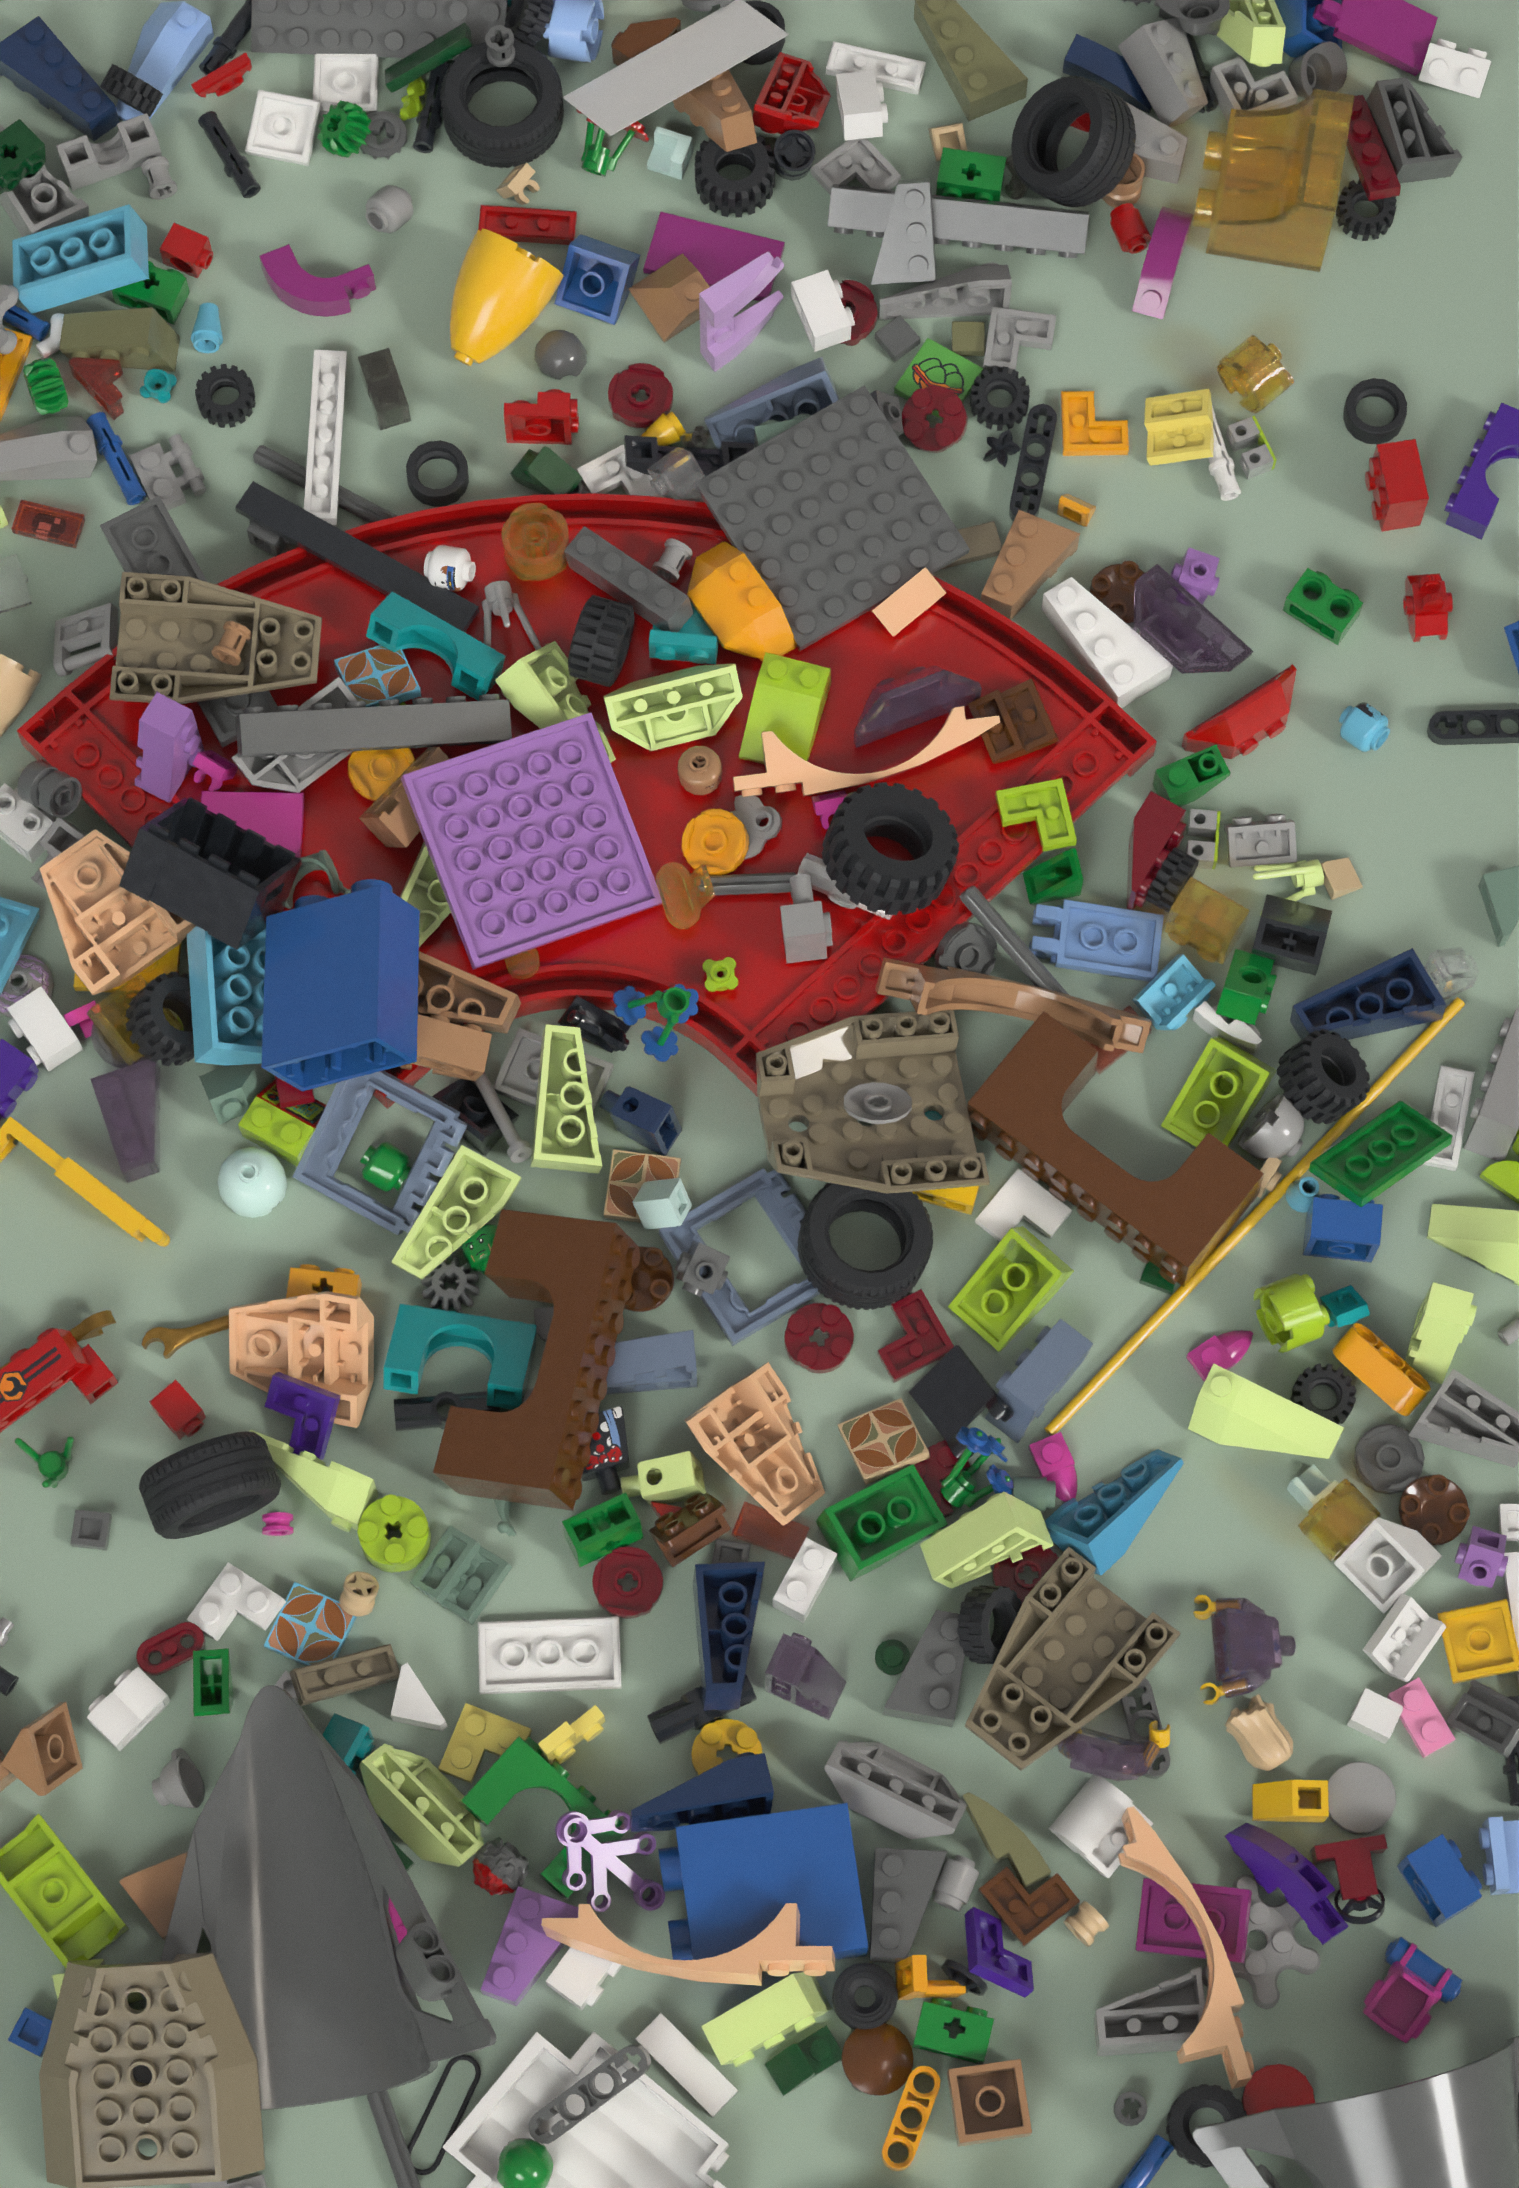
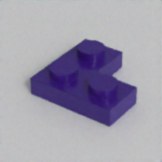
[264,1372,341,1460]
[964,1907,1034,1998]

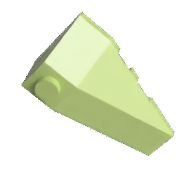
[1427,1204,1519,1286]

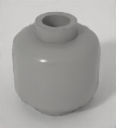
[365,185,413,234]

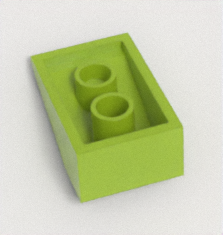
[739,652,831,765]
[1161,1036,1277,1147]
[948,1226,1074,1352]

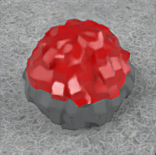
[472,1837,530,1896]

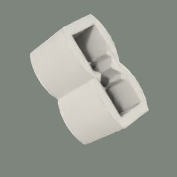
[87,1667,170,1751]

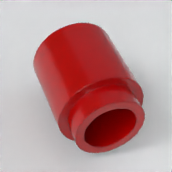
[1110,203,1151,254]

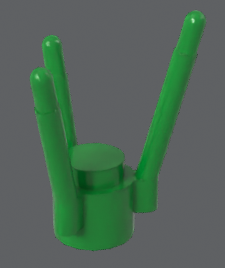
[15,1436,74,1488]

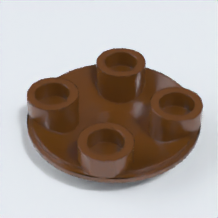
[1090,561,1156,624]
[624,1246,674,1312]
[1399,1474,1470,1545]
[842,2023,914,2096]

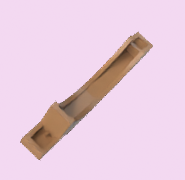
[875,958,1151,1053]

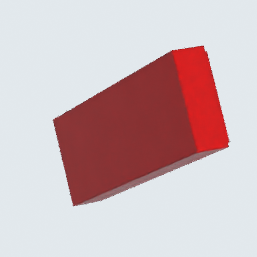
[478,205,577,245]

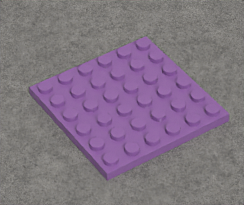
[401,712,663,969]

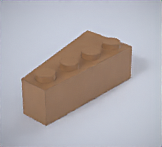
[672,69,757,152]

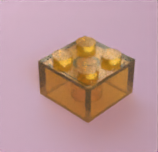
[1164,877,1250,965]

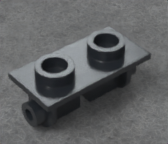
[558,995,631,1053]

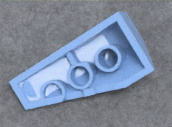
[116,1,214,121]

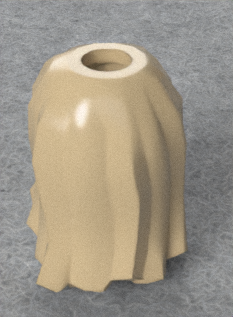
[1225,1694,1293,1771]

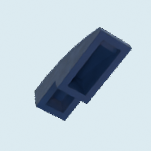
[1062,34,1152,113]

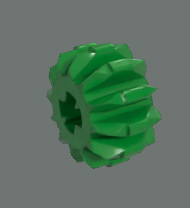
[317,100,372,158]
[23,358,69,415]

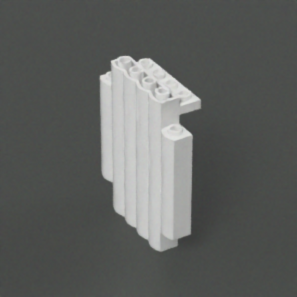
[443,2031,730,2188]

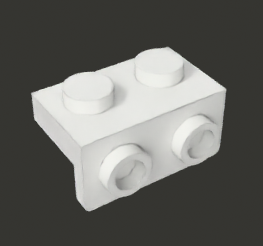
[1418,38,1492,98]
[1363,1594,1446,1682]

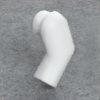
[36,313,64,359]

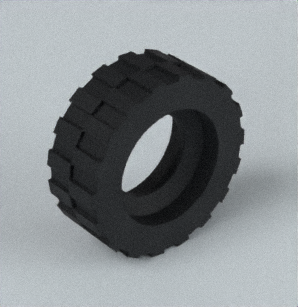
[957,1585,1022,1664]
[1166,2084,1247,2168]

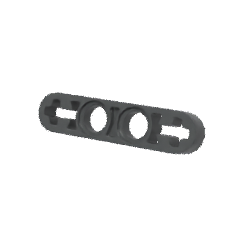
[529,2044,651,2144]

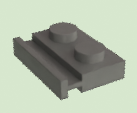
[1446,1679,1519,1758]

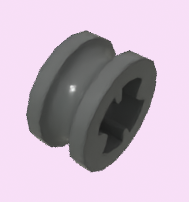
[1113,2092,1147,2126]

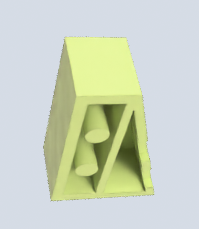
[1217,0,1286,67]
[1405,1282,1477,1384]
[701,1972,832,2067]

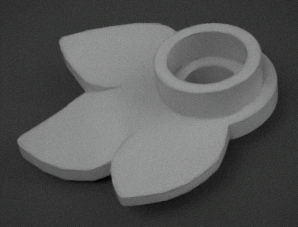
[731,795,782,859]

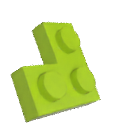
[995,778,1077,851]

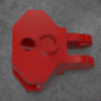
[1403,573,1453,642]

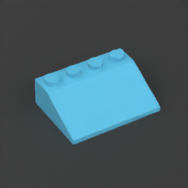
[187,926,266,1066]

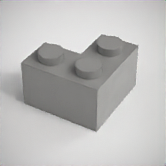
[1210,56,1298,138]

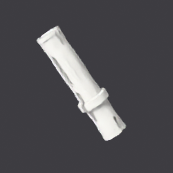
[1208,406,1241,501]

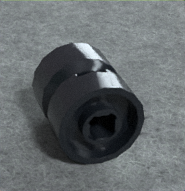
[773,130,816,181]

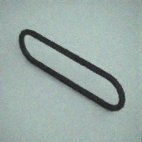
[407,2054,481,2175]

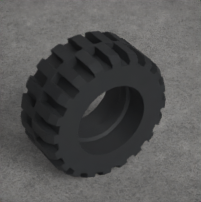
[822,782,959,915]

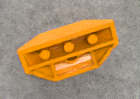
[687,542,797,661]

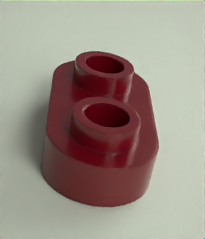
[136,1622,205,1676]

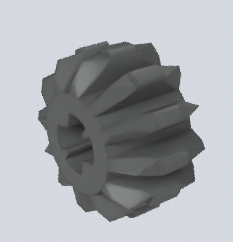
[421,1256,480,1313]

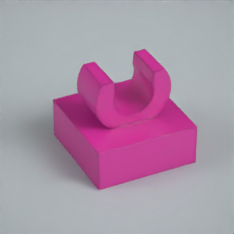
[192,750,238,791]
[811,790,847,829]
[63,1000,100,1038]

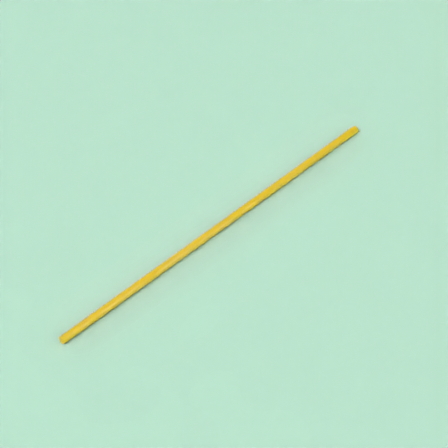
[1044,997,1465,1436]

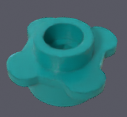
[140,369,177,403]

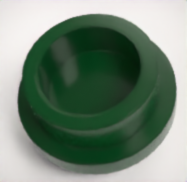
[875,1639,910,1675]

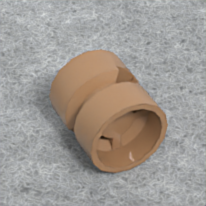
[1102,153,1145,208]

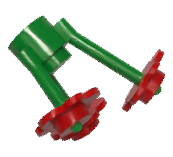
[576,109,649,177]

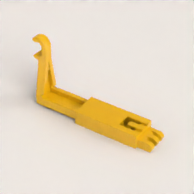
[0,1117,170,1247]

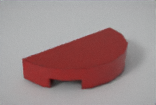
[191,52,252,98]

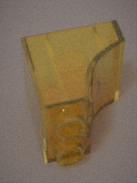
[1192,89,1354,272]

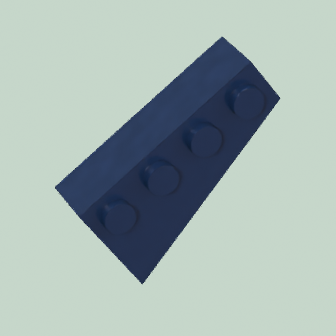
[0,16,120,141]
[1290,948,1446,1040]
[693,1561,765,1711]

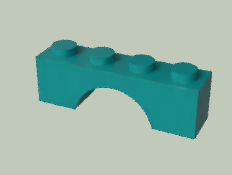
[366,591,506,701]

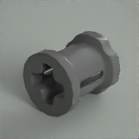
[485,25,516,67]

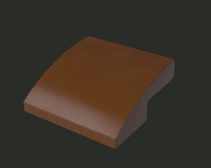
[968,679,1059,764]

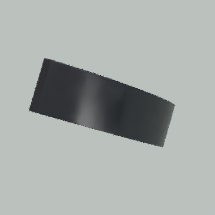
[624,435,754,482]

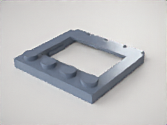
[293,1070,467,1235]
[659,1168,820,1346]

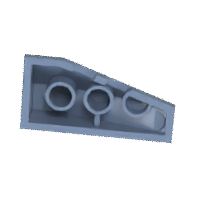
[704,357,840,448]

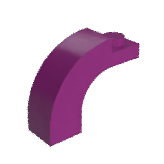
[1132,206,1194,320]
[259,244,376,317]

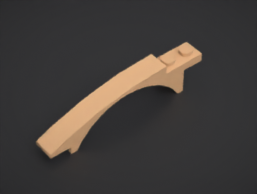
[733,706,1000,797]
[1118,1807,1254,2089]
[541,1903,835,1986]

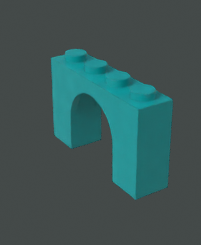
[383,1304,537,1409]

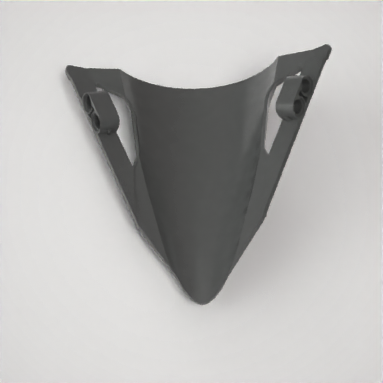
[133,1685,497,2111]
[1193,2036,1519,2188]

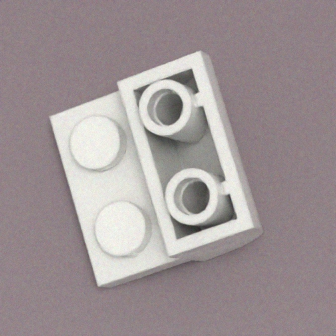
[1049,1774,1154,1878]

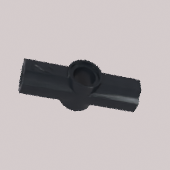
[394,1391,500,1431]
[647,1675,757,1744]

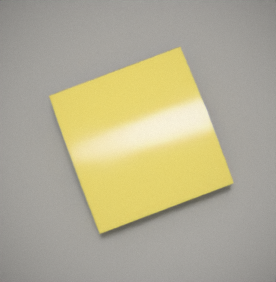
[1144,389,1214,466]

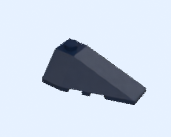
[630,1752,774,1832]

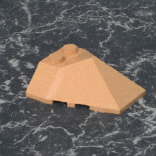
[39,829,196,995]
[229,1291,374,1428]
[684,1362,825,1526]

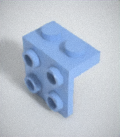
[1479,1816,1519,1895]

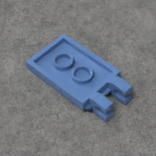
[1029,899,1164,982]

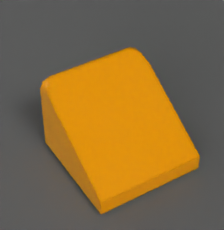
[1057,494,1096,527]

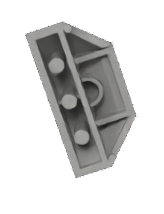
[231,677,357,793]
[824,1741,967,1840]

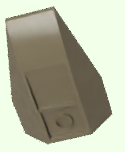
[109,572,322,704]
[965,1546,1181,1771]

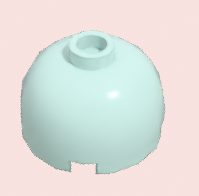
[217,1147,287,1218]

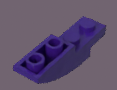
[1224,1823,1349,1945]

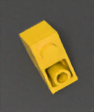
[1252,1780,1329,1823]

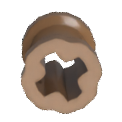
[211,621,252,666]

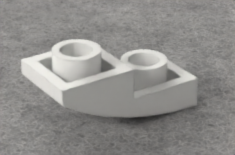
[1192,1001,1262,1055]

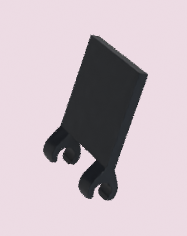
[909,1345,1014,1460]

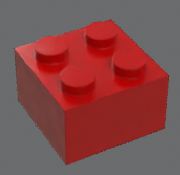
[1365,439,1429,532]

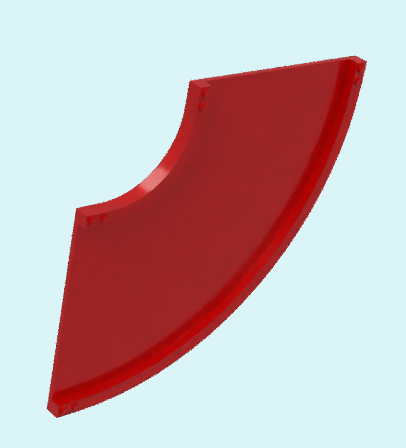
[16,493,1157,1109]

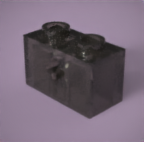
[358,348,411,430]

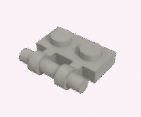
[129,434,206,511]

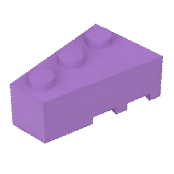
[135,692,204,803]
[480,1886,578,2007]

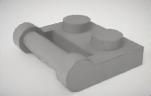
[53,603,118,677]

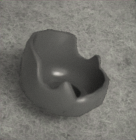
[535,329,587,380]

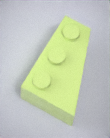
[920,1492,1054,1589]

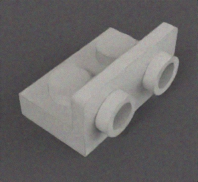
[1224,814,1297,868]

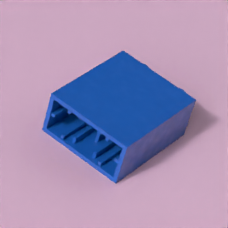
[261,879,420,1091]
[658,1803,868,1960]

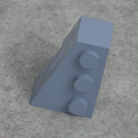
[985,1318,1093,1443]
[606,1330,697,1395]

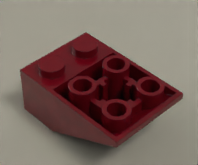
[1126,791,1187,910]

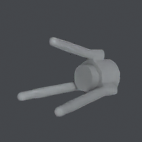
[482,581,542,650]

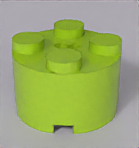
[1253,1273,1330,1353]
[357,1494,431,1573]

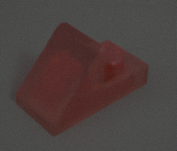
[68,358,124,420]

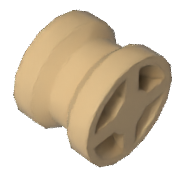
[339,1571,379,1616]
[1064,1901,1109,1947]

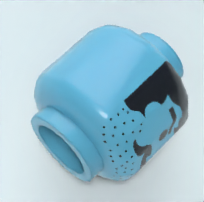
[1339,702,1390,752]

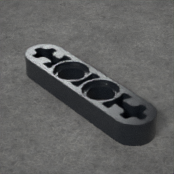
[1009,404,1057,521]
[1427,709,1519,745]

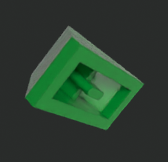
[1022,848,1084,905]
[193,1648,234,1717]

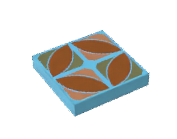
[334,645,421,707]
[264,1582,357,1666]

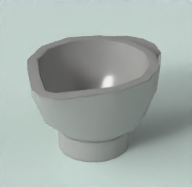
[152,1748,205,1808]

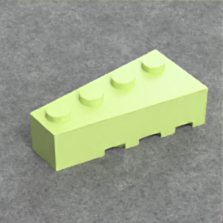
[530,1024,602,1174]

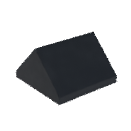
[432,1079,519,1156]

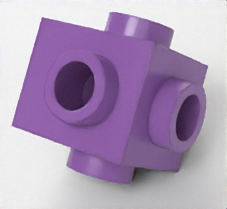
[1169,548,1220,606]
[1454,1526,1508,1588]

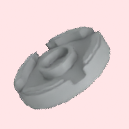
[1328,1762,1396,1834]

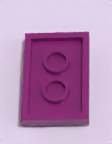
[1136,1878,1252,1963]

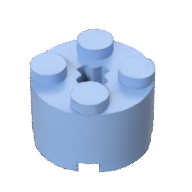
[543,0,604,62]

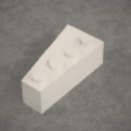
[1041,577,1173,708]

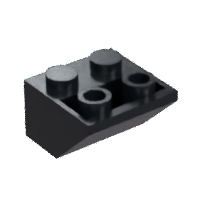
[1251,894,1332,976]

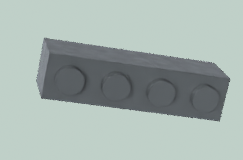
[564,526,693,632]

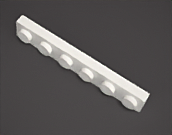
[304,350,347,526]

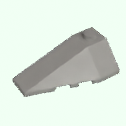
[879,262,1012,320]

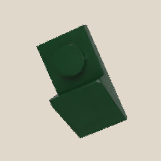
[510,446,582,495]
[765,2025,842,2096]

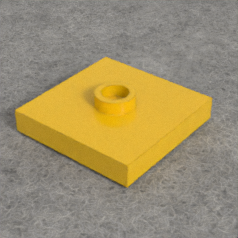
[1437,1599,1519,1684]

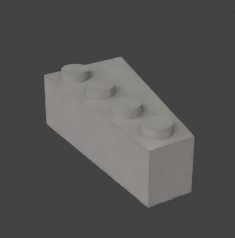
[0,125,89,237]
[1464,1007,1519,1162]

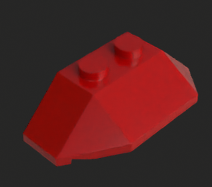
[753,52,831,134]
[1181,664,1297,759]

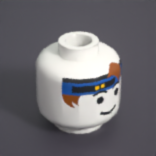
[424,545,476,591]

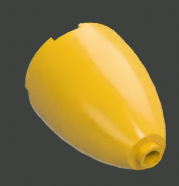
[450,228,564,367]

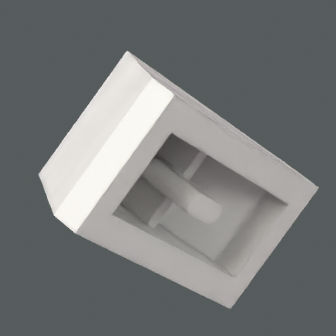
[390,1663,448,1731]

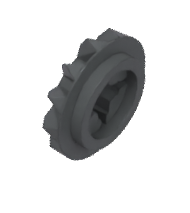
[360,111,407,160]

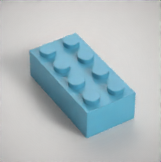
[12,204,149,314]

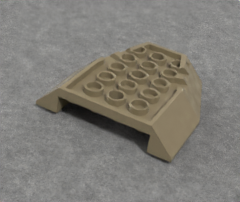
[756,1010,990,1194]
[39,1952,265,2188]

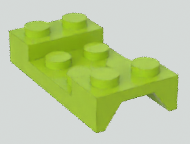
[0,1814,129,1968]

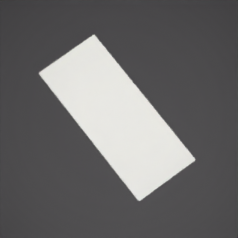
[563,0,789,135]

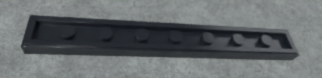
[235,481,479,632]

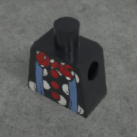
[581,1406,630,1495]

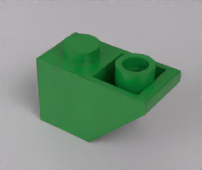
[1152,745,1231,807]

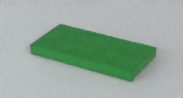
[1309,1100,1453,1207]

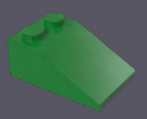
[815,1464,948,1582]

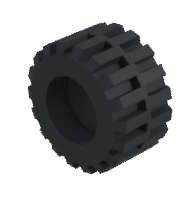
[694,135,775,218]
[568,595,635,687]
[125,972,194,1066]
[1277,1029,1370,1124]

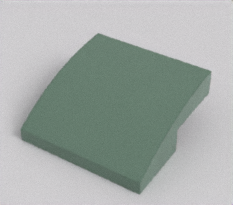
[410,1525,512,1625]

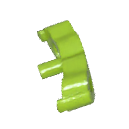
[399,76,426,121]

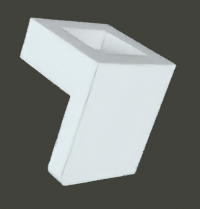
[1347,1688,1403,1744]

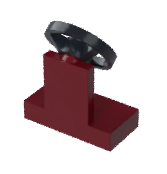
[1310,1834,1388,1924]

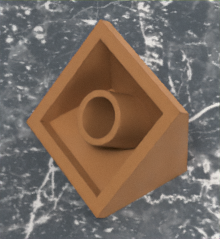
[1,1702,83,1796]

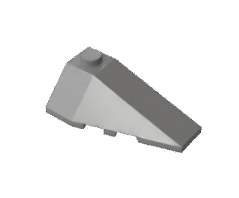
[0,416,97,481]

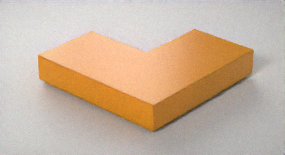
[1061,391,1129,456]

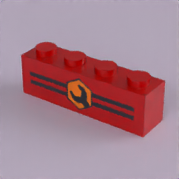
[0,1328,91,1433]

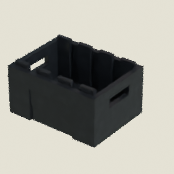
[119,797,302,950]

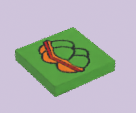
[894,338,983,420]

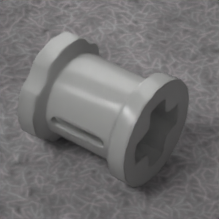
[141,156,177,200]
[651,538,693,583]

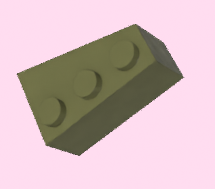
[59,307,180,372]

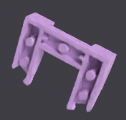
[699,252,784,372]

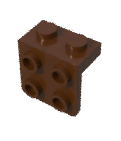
[648,1492,731,1568]

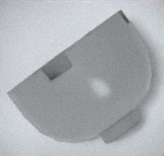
[1238,1093,1304,1161]

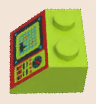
[238,1080,326,1167]

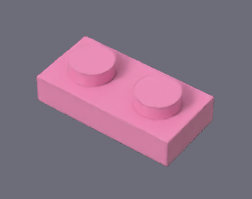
[1387,1677,1455,1758]

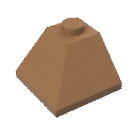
[629,253,709,343]

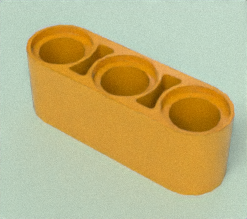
[1332,1323,1431,1416]
[881,2066,940,2171]

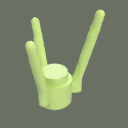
[1252,859,1324,916]

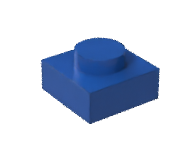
[8,2007,52,2058]

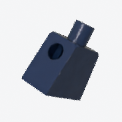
[599,1086,682,1156]

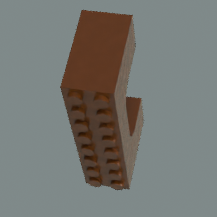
[967,1011,1264,1287]
[433,1209,640,1511]

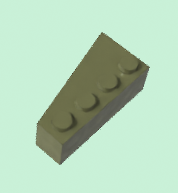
[914,0,1028,122]

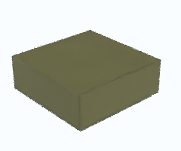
[952,321,985,356]

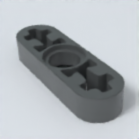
[1120,1678,1170,1779]

